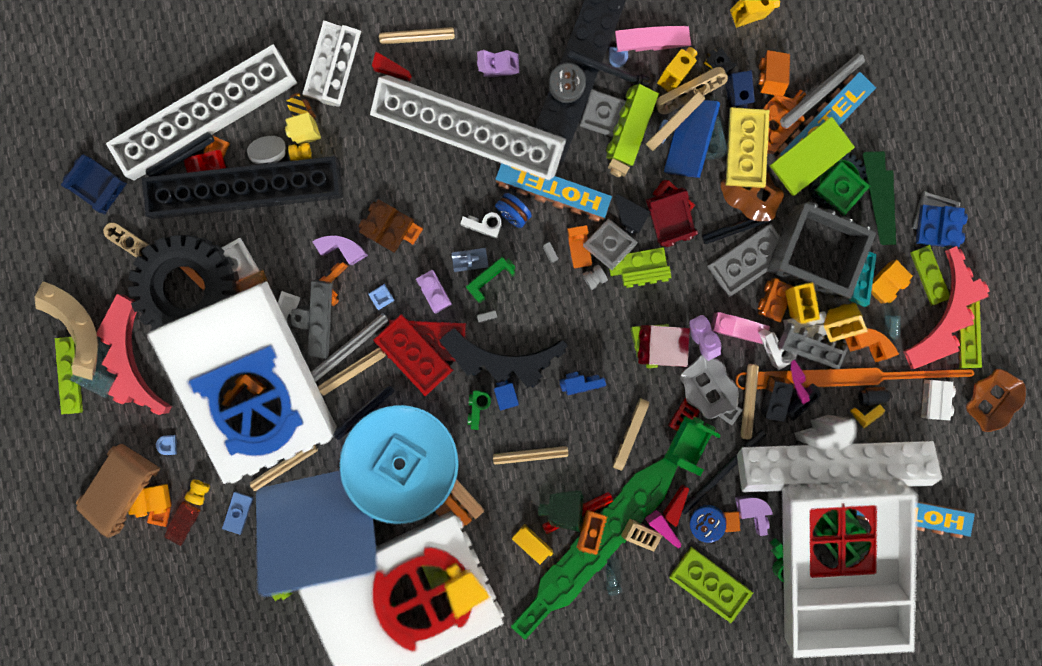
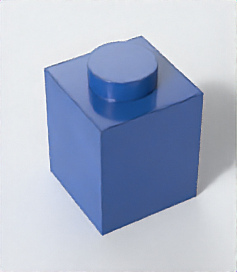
[494,380,519,411]

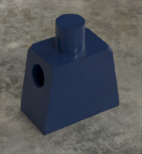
[725,70,754,108]

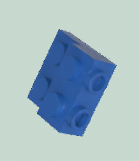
[916,204,968,248]
[559,372,606,395]

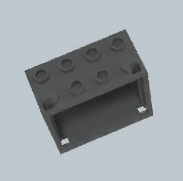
[767,202,876,299]

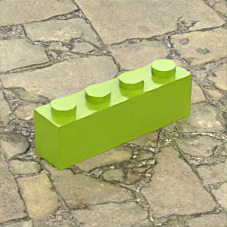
[606,84,659,166]

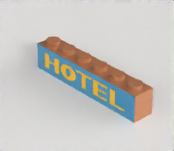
[775,72,876,159]
[495,163,612,222]
[851,501,975,538]

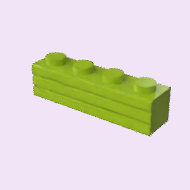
[621,266,671,288]

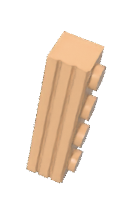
[451,479,484,520]

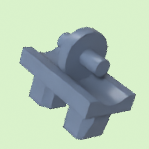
[451,248,488,272]

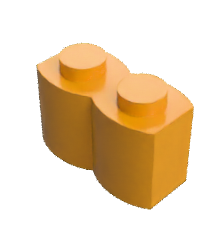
[871,260,913,303]
[128,484,171,518]

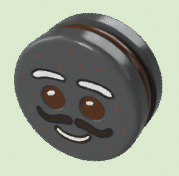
[549,63,586,103]

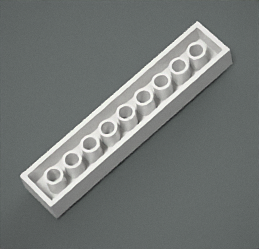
[106,45,298,180]
[370,75,566,180]
[737,441,942,492]

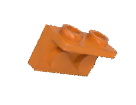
[757,278,794,322]

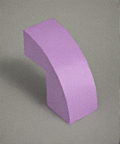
[312,236,368,265]

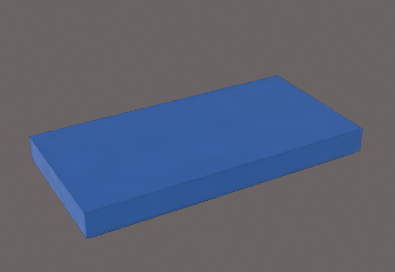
[664,100,720,178]

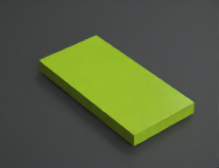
[769,117,855,196]
[669,546,754,623]

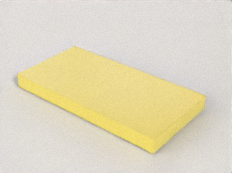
[725,108,769,188]

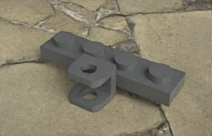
[291,280,333,359]

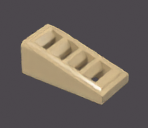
[621,519,662,552]

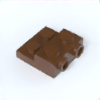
[359,199,414,253]

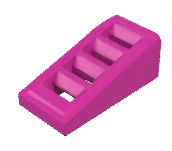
[645,510,682,548]

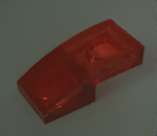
[164,501,200,546]

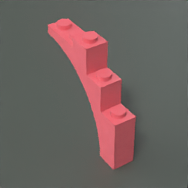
[903,246,989,369]
[96,294,172,415]

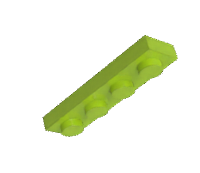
[958,300,982,368]
[54,337,83,415]

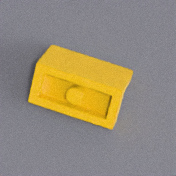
[512,524,553,565]

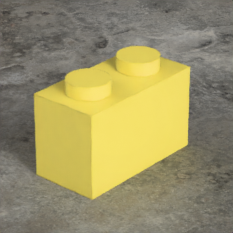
[285,112,321,145]

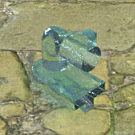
[885,315,901,341]
[606,565,622,596]

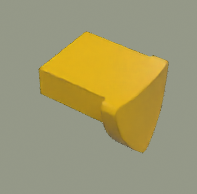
[850,405,885,428]

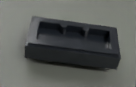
[787,383,821,421]

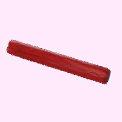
[543,492,613,534]

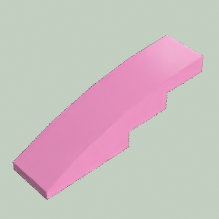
[615,26,691,52]

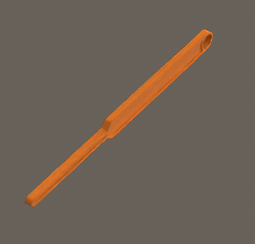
[735,368,974,390]

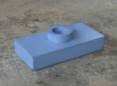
[222,491,254,535]

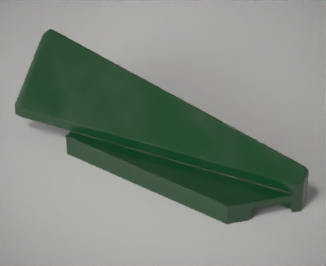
[863,151,896,245]

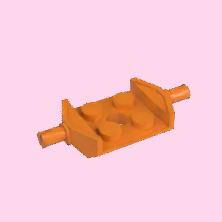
[763,90,806,154]

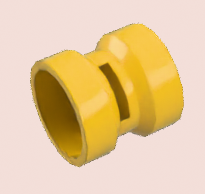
[288,143,312,161]
[184,479,210,505]

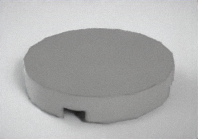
[247,136,287,165]

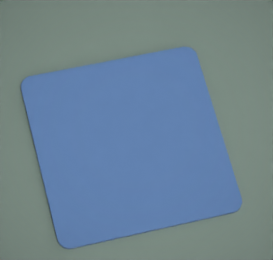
[256,471,377,596]

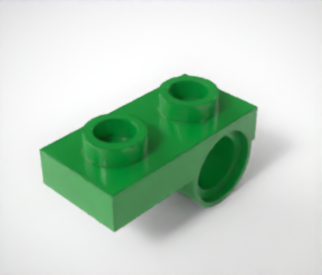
[468,390,491,430]

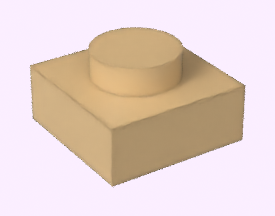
[608,159,630,177]

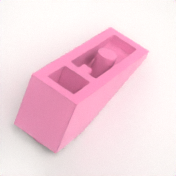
[711,312,770,344]

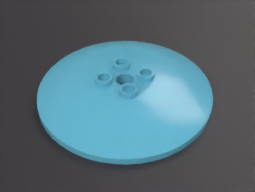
[340,405,458,524]

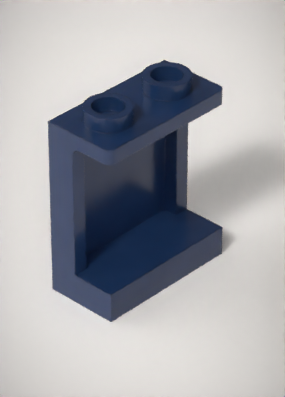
[61,154,127,214]

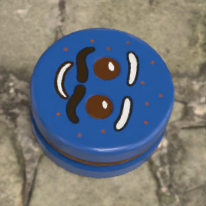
[495,193,532,228]
[690,505,727,543]

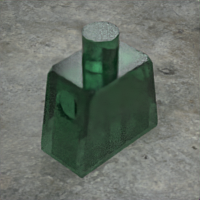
[538,490,584,532]

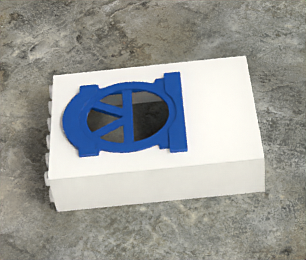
[148,281,336,484]

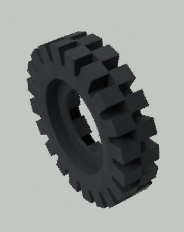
[128,235,240,331]

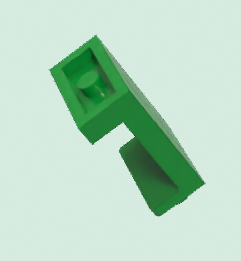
[466,257,515,304]
[664,417,720,476]

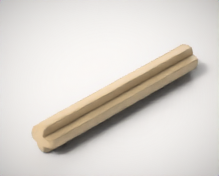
[379,27,455,44]
[318,347,386,395]
[741,364,759,439]
[250,445,318,491]
[493,446,568,465]

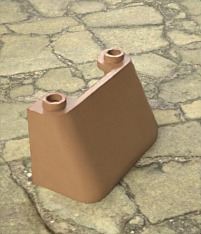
[76,444,161,538]

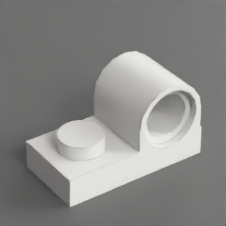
[460,212,502,239]
[758,329,796,370]

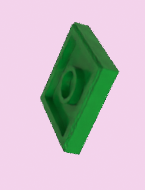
[814,161,870,216]

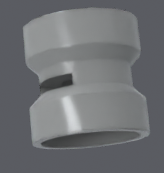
[582,265,608,290]

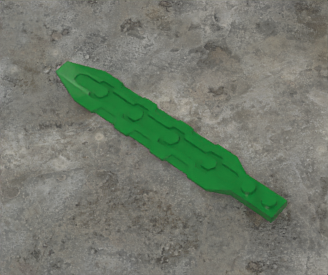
[511,458,678,640]

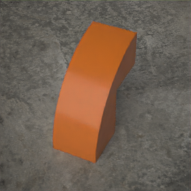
[845,328,899,362]

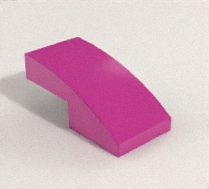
[791,360,810,404]

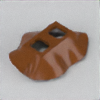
[721,172,784,221]
[966,369,1026,432]

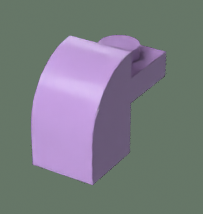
[477,50,520,77]
[735,495,772,536]

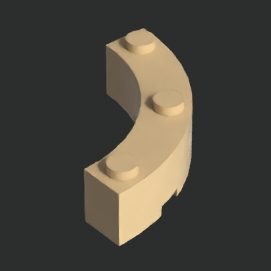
[35,281,98,380]

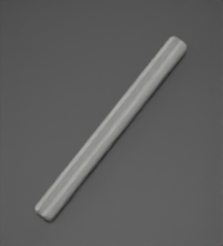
[780,53,865,128]
[311,314,389,382]

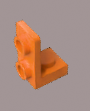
[567,225,592,268]
[319,262,348,306]
[221,374,267,406]

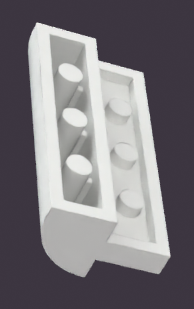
[303,20,361,106]
[795,415,855,449]

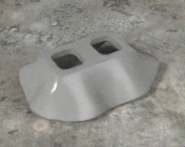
[680,355,739,419]

